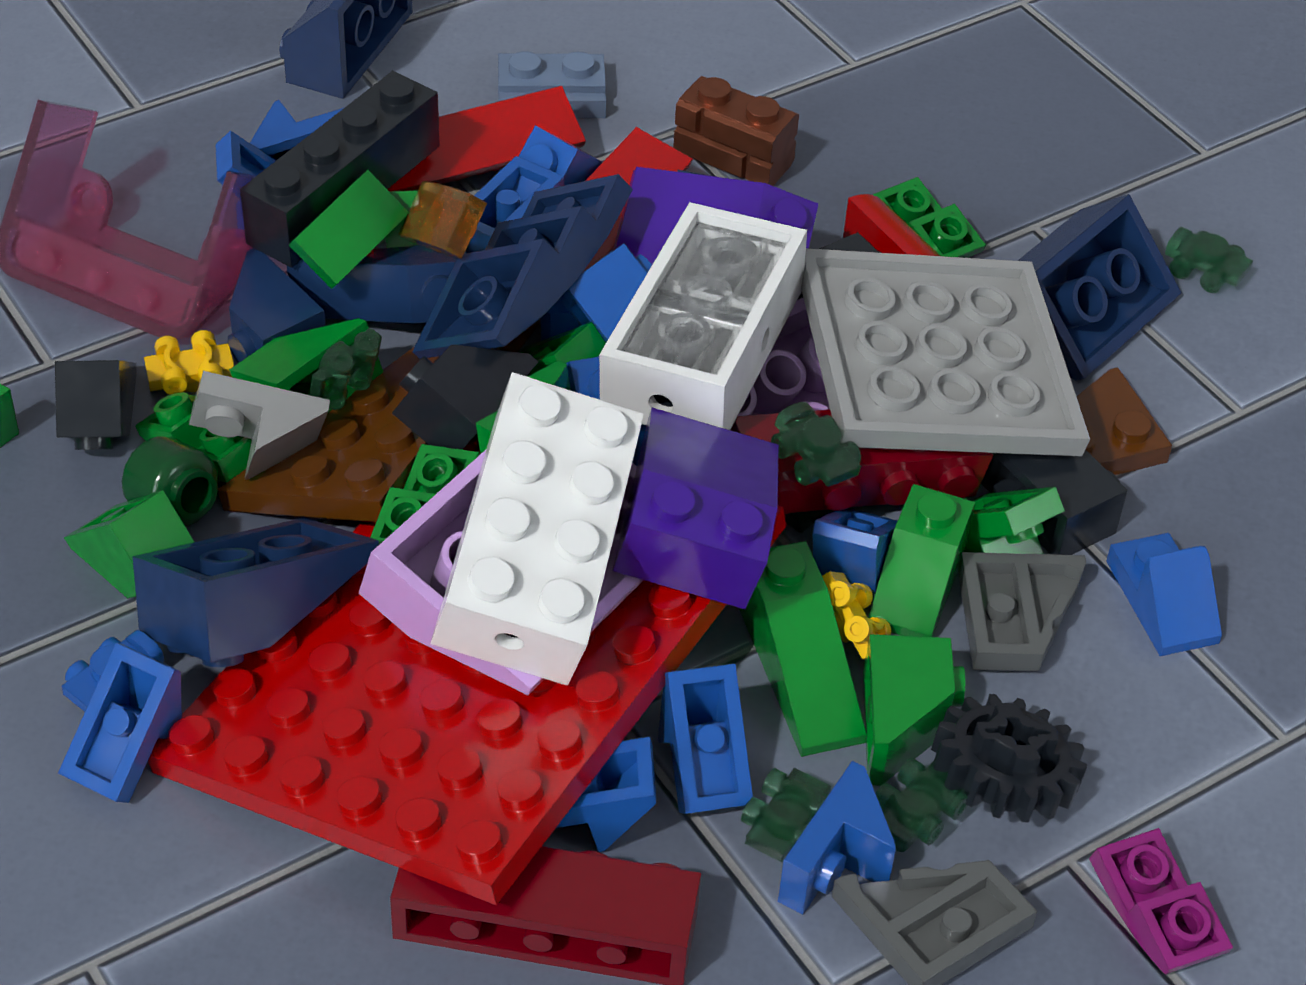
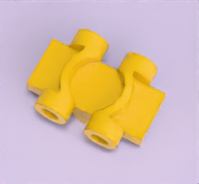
[144,330,234,394]
[822,571,891,660]

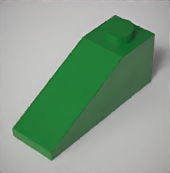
[738,541,867,757]

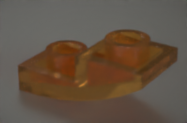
[398,181,487,259]

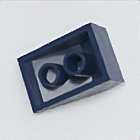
[132,518,379,667]

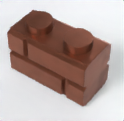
[673,76,799,186]

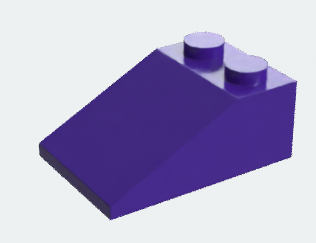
[613,167,818,300]
[612,407,779,609]

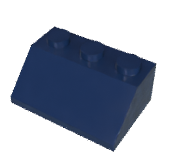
[279,0,413,99]
[1018,194,1182,381]

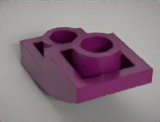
[1089,828,1233,975]

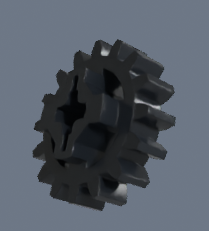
[931,694,1087,822]

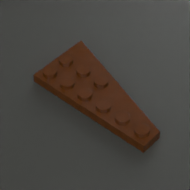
[217,318,541,522]

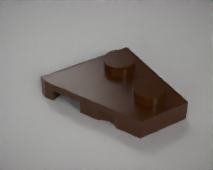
[1076,367,1172,475]

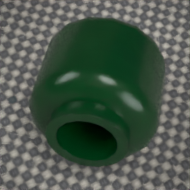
[121,436,219,527]

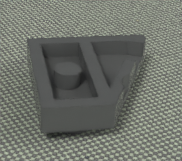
[958,552,1086,671]
[832,860,1037,985]

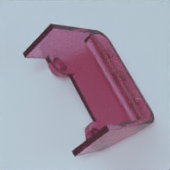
[0,99,256,339]

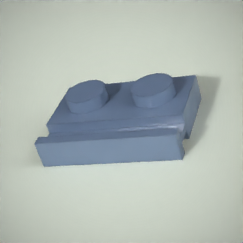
[498,51,606,118]

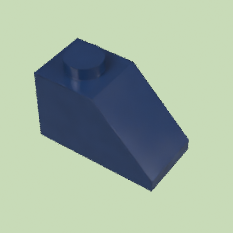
[228,248,325,363]

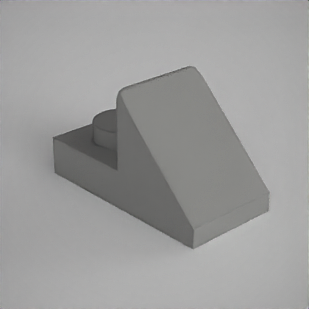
[189,371,330,480]

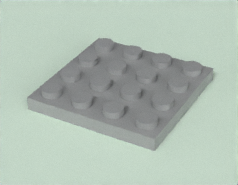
[801,248,1090,456]

